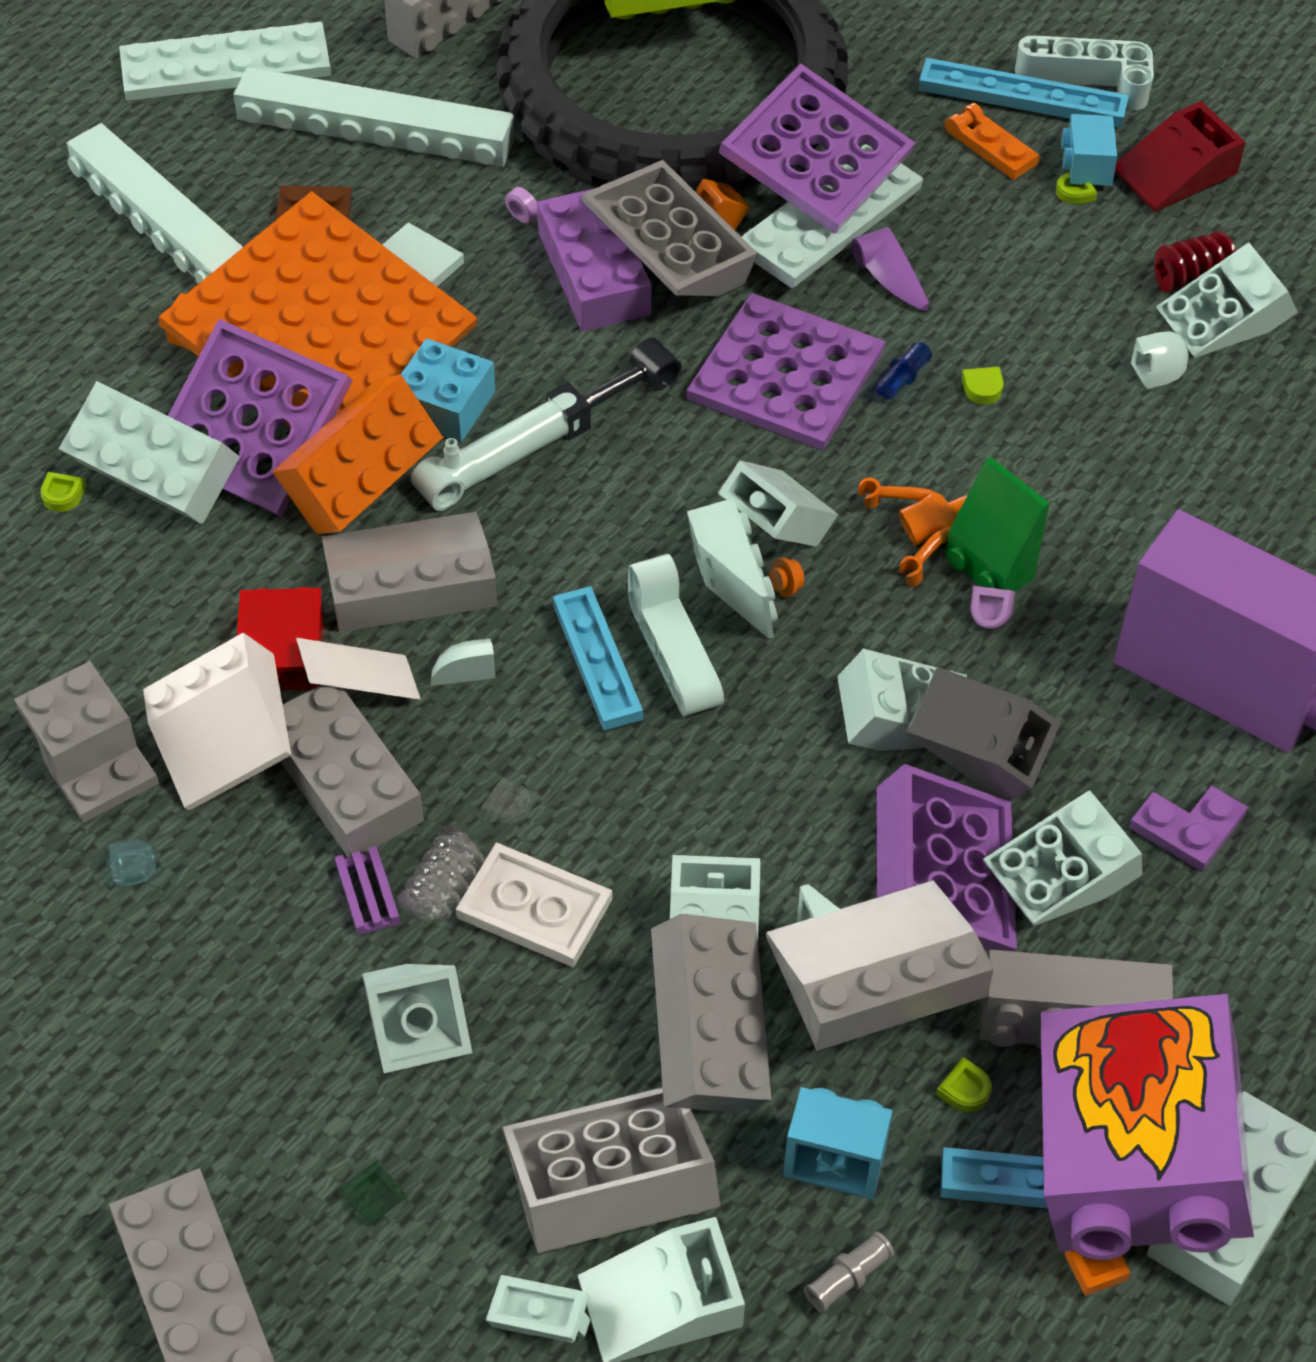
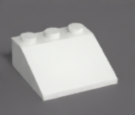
[143,633,291,810]

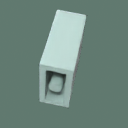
[718,460,838,546]

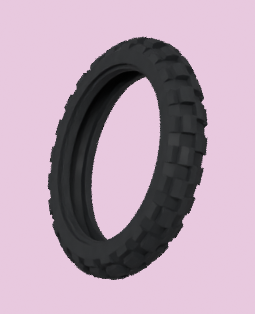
[497,0,849,191]

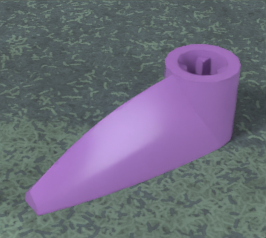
[851,227,929,311]

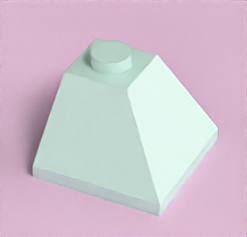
[362,964,472,1073]

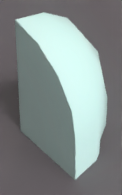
[1131,331,1189,389]
[431,639,495,686]

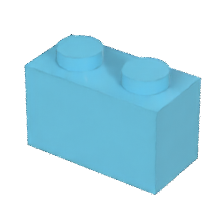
[1061,114,1117,186]

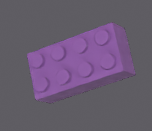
[537,188,652,332]

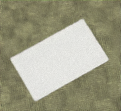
[296,638,421,700]

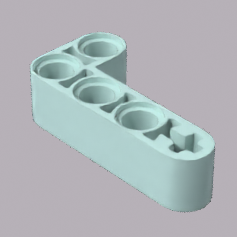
[1015,36,1154,110]
[628,554,724,717]

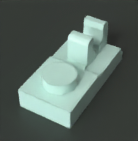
[486,1275,590,1343]

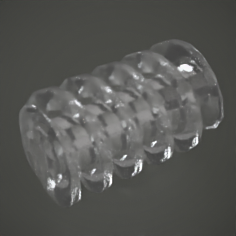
[398,825,484,921]

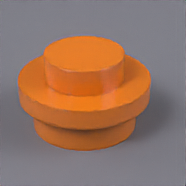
[769,557,805,597]

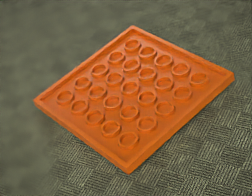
[159,191,478,429]

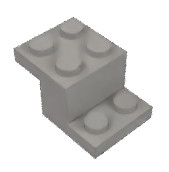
[14,661,159,823]

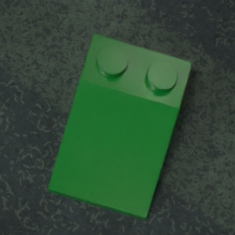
[945,456,1050,592]

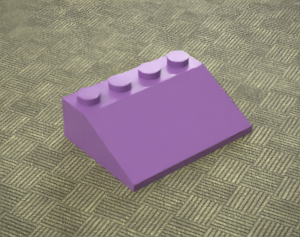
[877,764,1017,951]

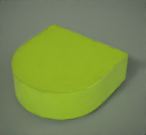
[1056,173,1097,204]
[961,367,1003,405]
[40,472,87,512]
[936,1057,992,1113]

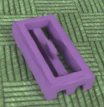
[335,846,400,936]

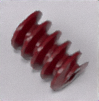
[1154,231,1236,292]

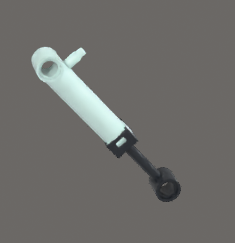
[411,338,682,511]

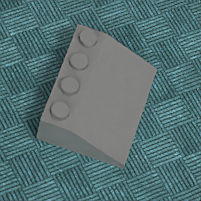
[581,160,757,296]
[321,511,497,632]
[766,880,994,1051]
[502,1087,721,1253]

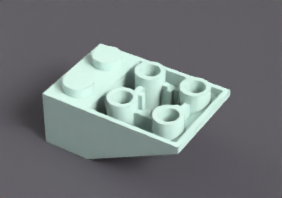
[1156,243,1298,358]
[687,498,778,638]
[837,649,967,751]
[983,790,1142,926]
[670,855,760,940]
[578,1217,745,1362]

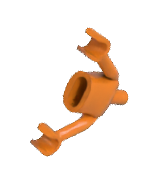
[858,478,967,587]

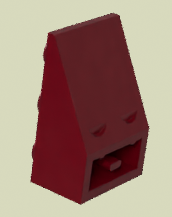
[1114,101,1246,212]

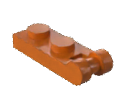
[945,103,1039,180]

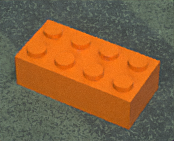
[272,375,443,534]

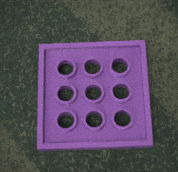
[718,64,915,234]
[687,293,886,451]
[168,319,353,518]

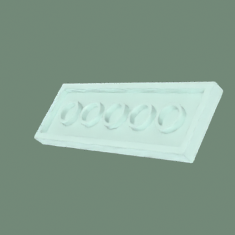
[119,22,331,101]
[742,144,924,289]

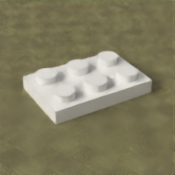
[456,842,612,968]

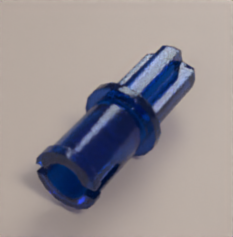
[876,342,932,400]

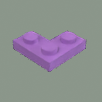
[1129,785,1248,872]

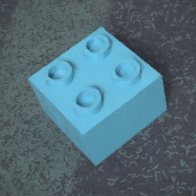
[401,338,496,443]
[783,1087,893,1200]

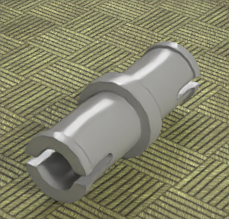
[804,1231,894,1312]

